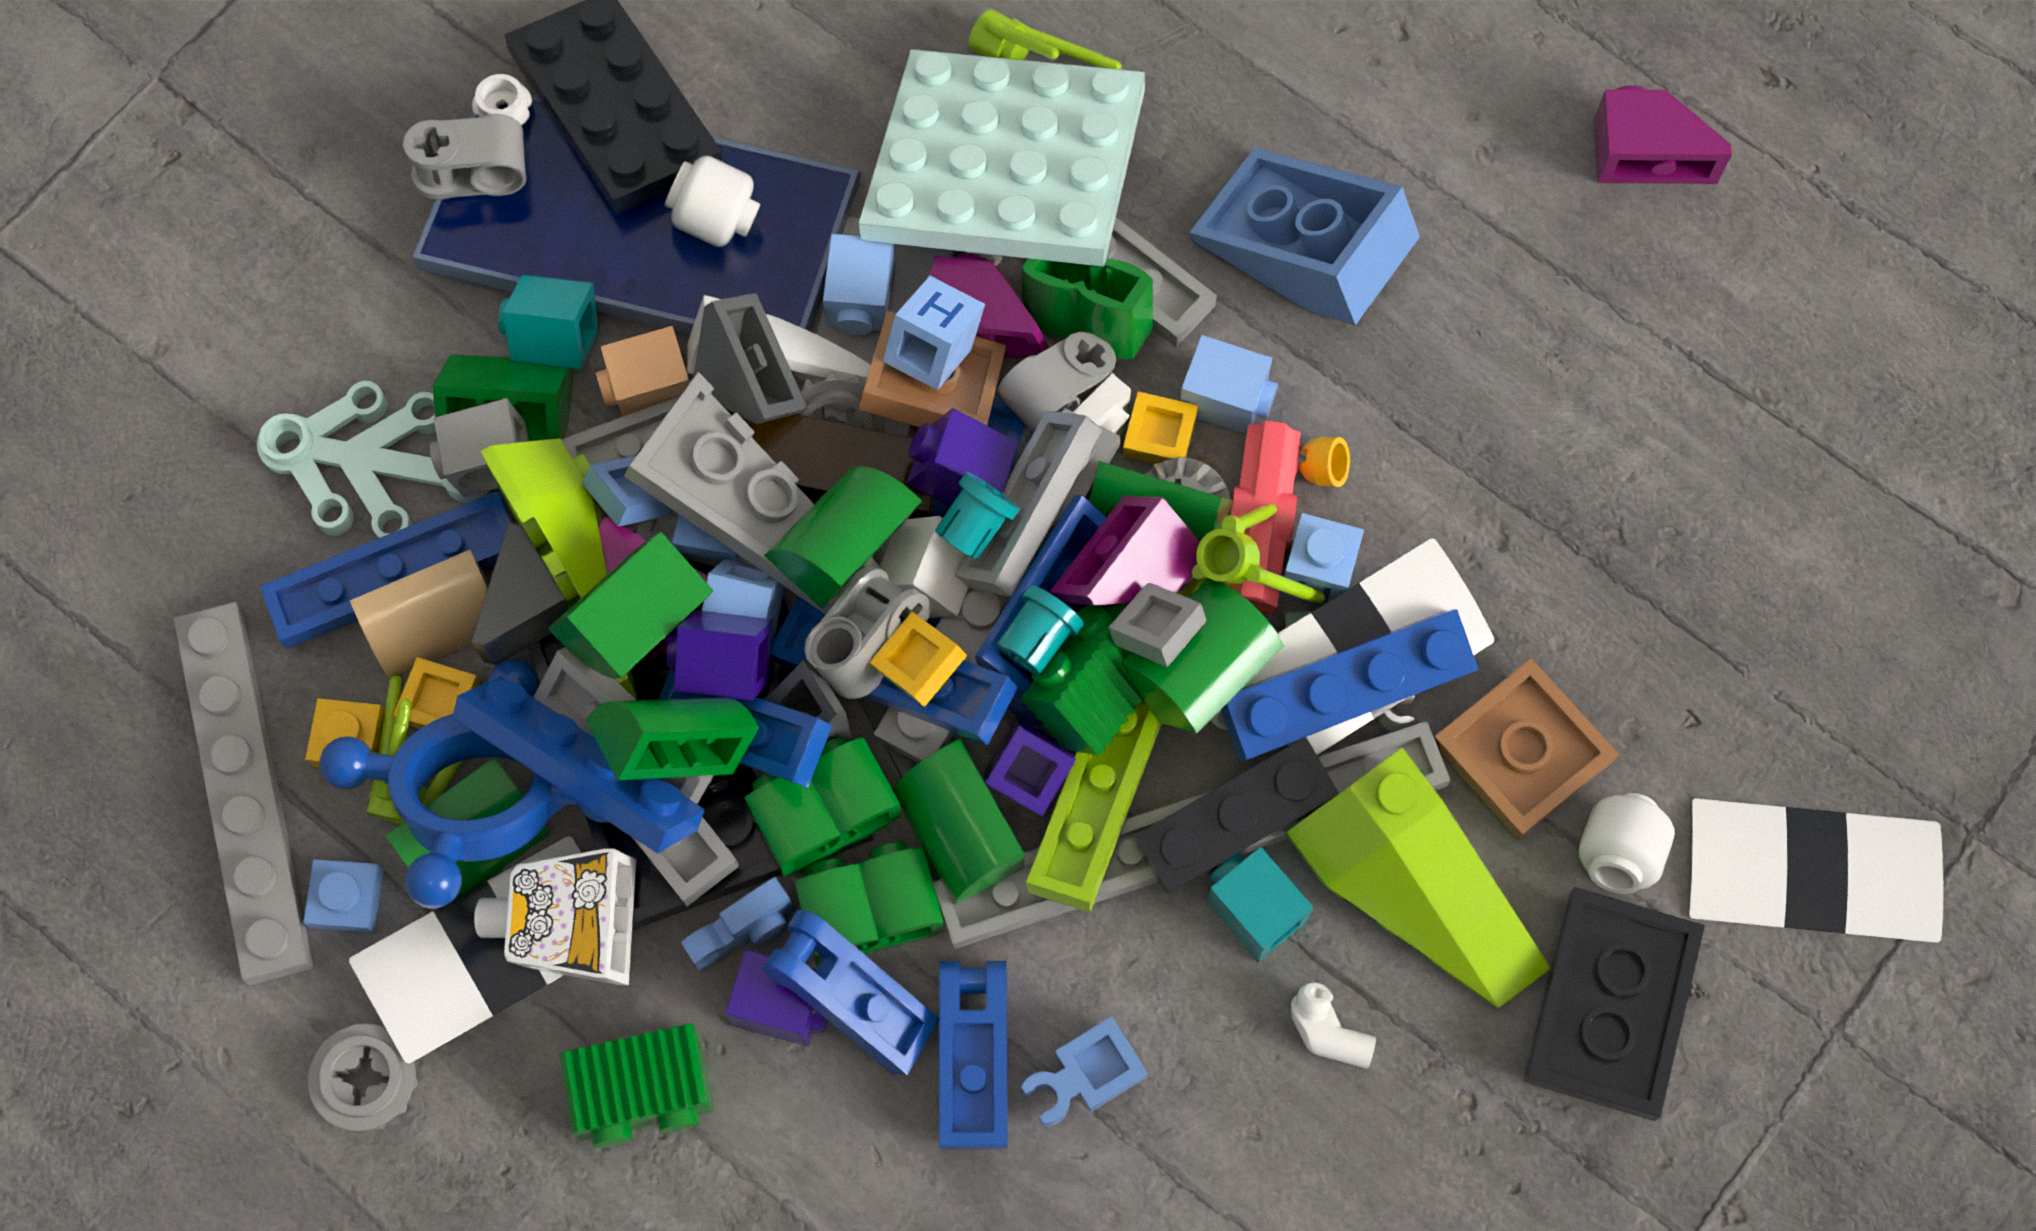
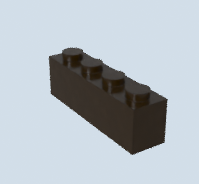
[725,408,932,520]

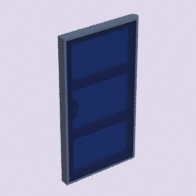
[412,94,861,335]

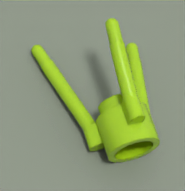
[968,9,1122,70]
[1192,503,1325,604]
[365,675,463,824]

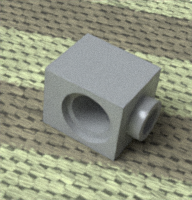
[430,398,529,497]

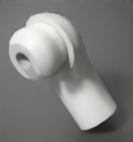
[1291,982,1376,1069]

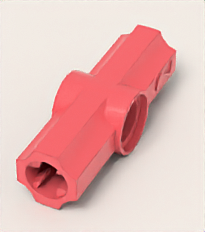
[1224,421,1301,615]

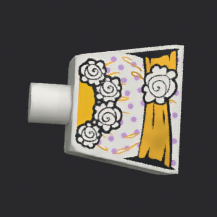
[474,849,636,985]

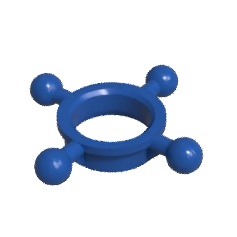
[320,659,609,908]

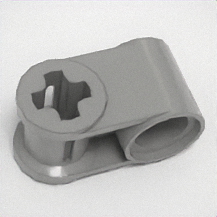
[403,114,526,200]
[996,332,1116,433]
[805,565,930,699]

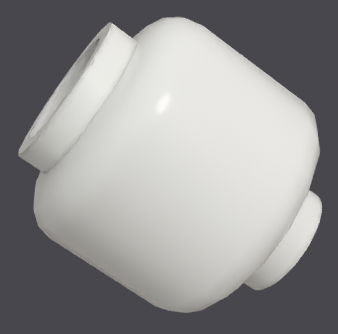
[665,155,761,247]
[1578,793,1675,894]

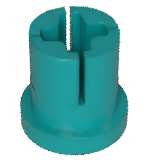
[935,472,1021,560]
[996,585,1084,675]

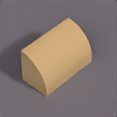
[350,550,489,679]

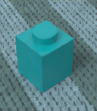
[498,275,600,369]
[1207,847,1314,962]

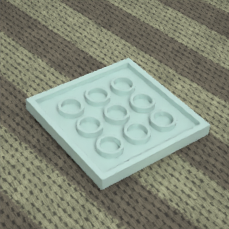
[859,49,1145,267]

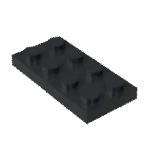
[505,0,723,215]

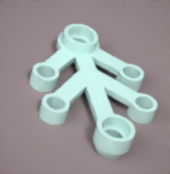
[257,381,490,538]

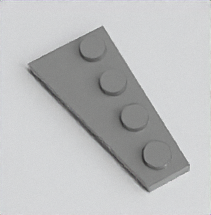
[624,372,881,614]

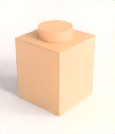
[596,326,690,417]

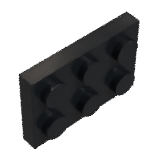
[1523,887,1705,1121]

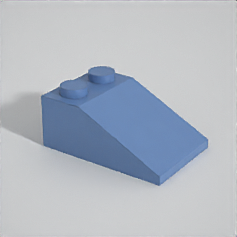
[1189,147,1420,325]

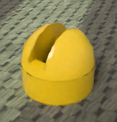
[1298,437,1350,487]

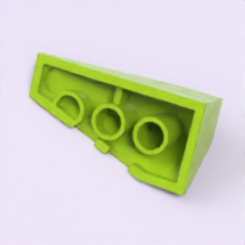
[480,438,637,699]
[1285,747,1551,1008]

